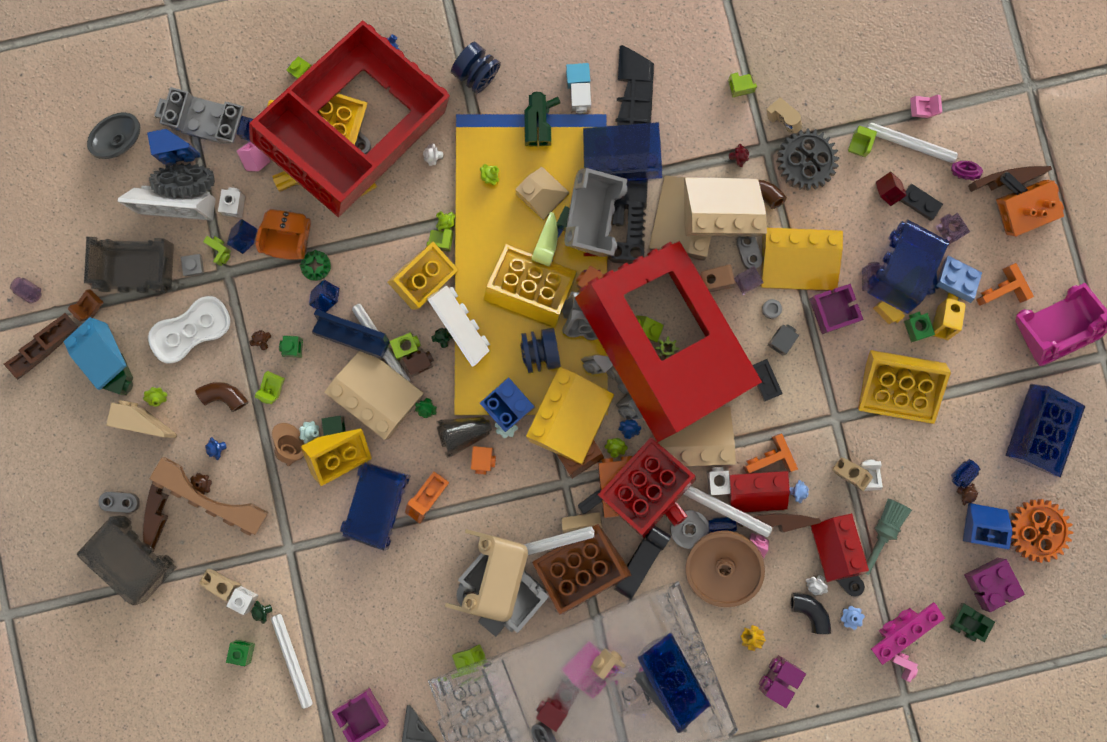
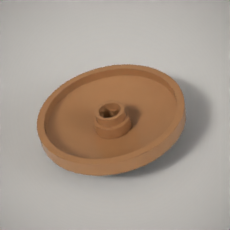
[686,531,765,607]

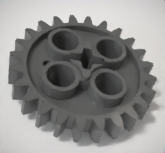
[776,128,840,191]
[149,163,215,198]

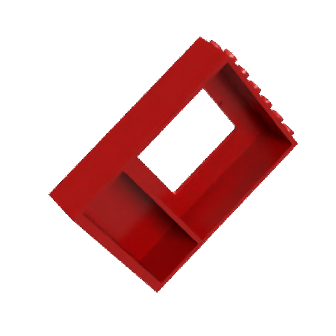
[249,20,450,218]
[575,241,762,442]

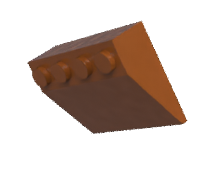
[532,524,632,615]

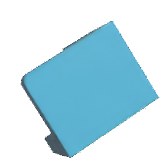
[566,63,590,89]

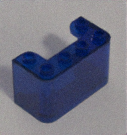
[867,219,949,314]

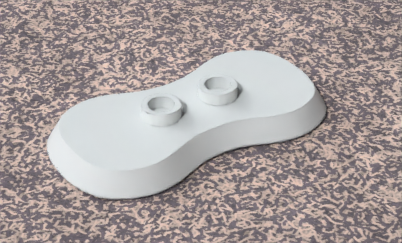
[148,296,230,363]

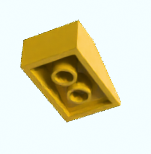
[387,242,458,310]
[301,428,372,486]

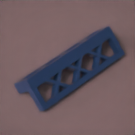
[312,309,390,359]

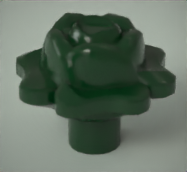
[431,328,453,348]
[251,601,272,624]

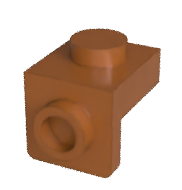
[68,289,104,322]

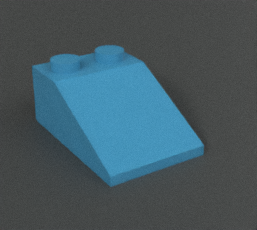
[64,317,126,390]

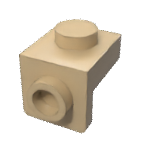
[590,648,626,680]

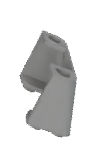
[564,168,627,257]

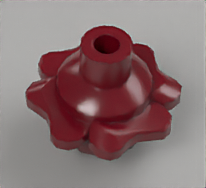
[729,144,749,167]

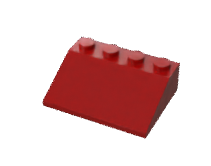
[598,437,696,538]

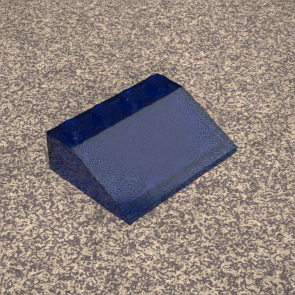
[583,122,662,181]
[1005,384,1085,478]
[637,633,711,733]

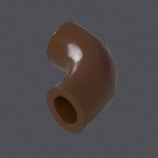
[759,180,787,209]
[195,382,249,412]

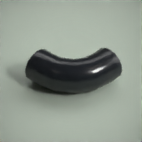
[790,593,831,634]

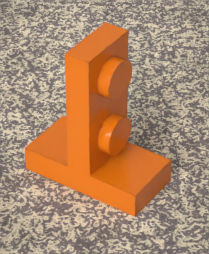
[976,263,1034,306]
[743,433,798,473]
[405,471,449,524]

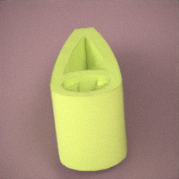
[531,212,558,267]

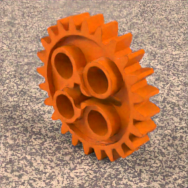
[1010,499,1073,563]

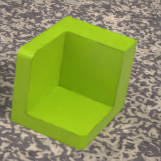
[728,72,757,98]
[848,125,877,157]
[426,229,453,252]

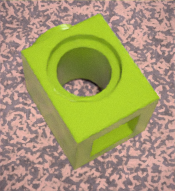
[389,332,421,360]

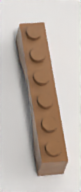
[149,457,268,536]

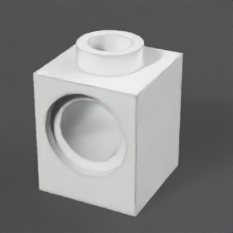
[571,83,591,114]
[707,467,730,495]
[226,586,258,615]

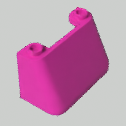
[1015,283,1107,366]

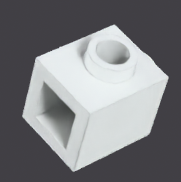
[218,187,245,218]

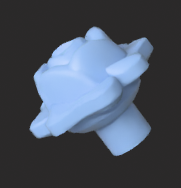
[789,480,809,503]
[841,606,865,630]

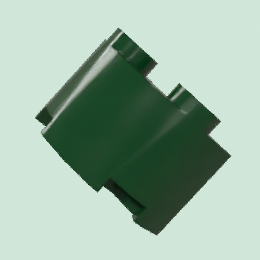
[949,603,995,643]

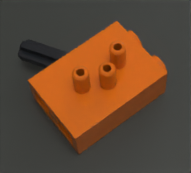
[996,172,1064,237]
[578,456,632,518]

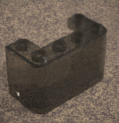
[84,237,174,294]
[77,516,177,605]

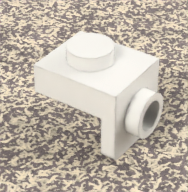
[860,459,883,491]

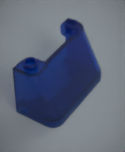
[340,462,411,551]

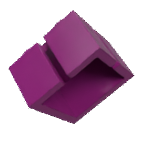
[809,283,864,334]
[964,557,1025,612]
[759,655,806,708]
[331,687,389,742]

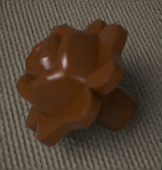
[249,330,271,350]
[190,473,212,495]
[957,483,978,506]

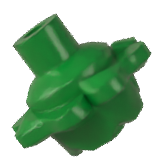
[415,398,437,418]

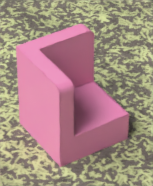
[237,142,270,171]

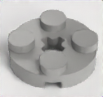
[670,510,709,549]

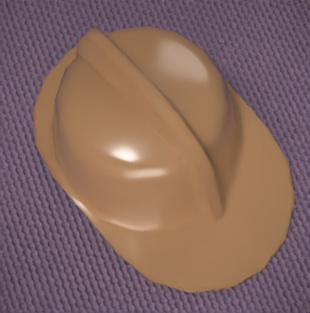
[272,423,304,466]

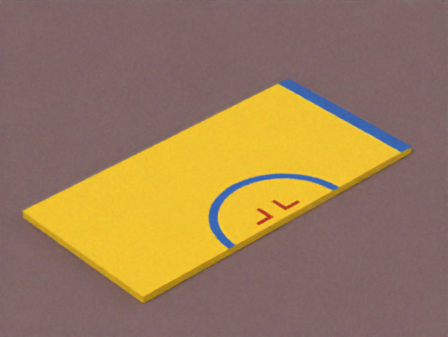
[454,114,608,415]

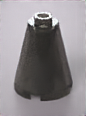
[436,417,492,458]

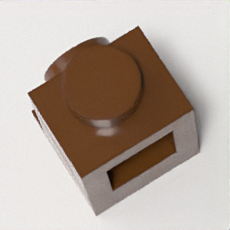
[402,351,434,377]

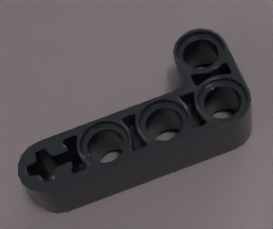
[614,526,671,600]

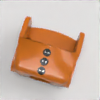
[256,209,311,260]

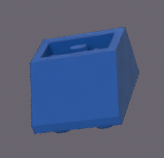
[147,129,201,166]
[480,377,535,432]
[963,503,1012,550]

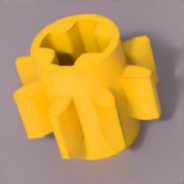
[740,625,766,651]

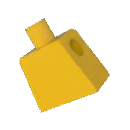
[932,293,966,340]

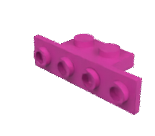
[871,602,945,665]

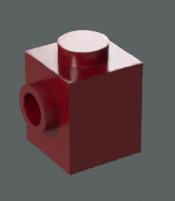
[536,697,568,732]

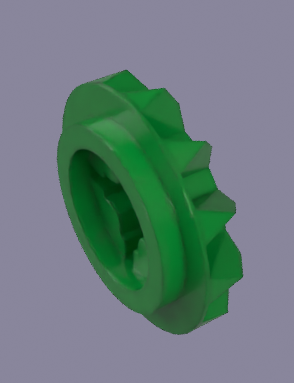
[300,250,331,281]

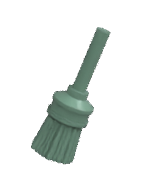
[865,498,912,575]

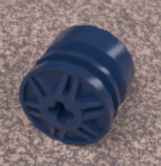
[451,41,501,94]
[520,328,561,374]

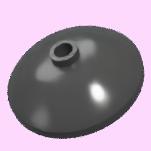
[87,112,141,159]

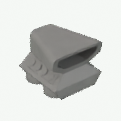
[562,291,598,340]

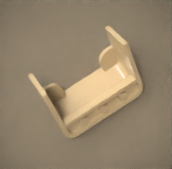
[445,529,528,622]

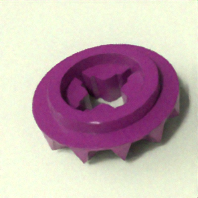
[951,160,983,181]

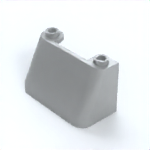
[458,553,549,633]

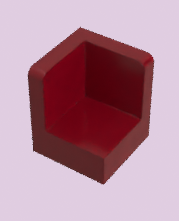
[876,171,907,206]

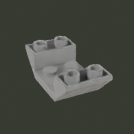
[160,87,244,144]
[581,355,643,419]

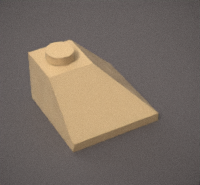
[515,167,569,220]

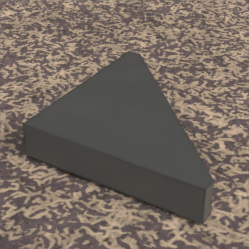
[402,704,438,742]

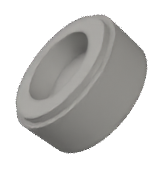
[762,299,782,319]

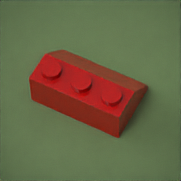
[728,471,790,512]
[810,513,869,583]

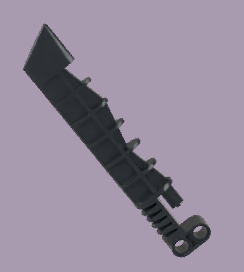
[608,45,654,264]

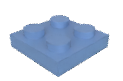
[936,256,982,303]

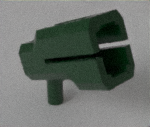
[524,92,561,146]

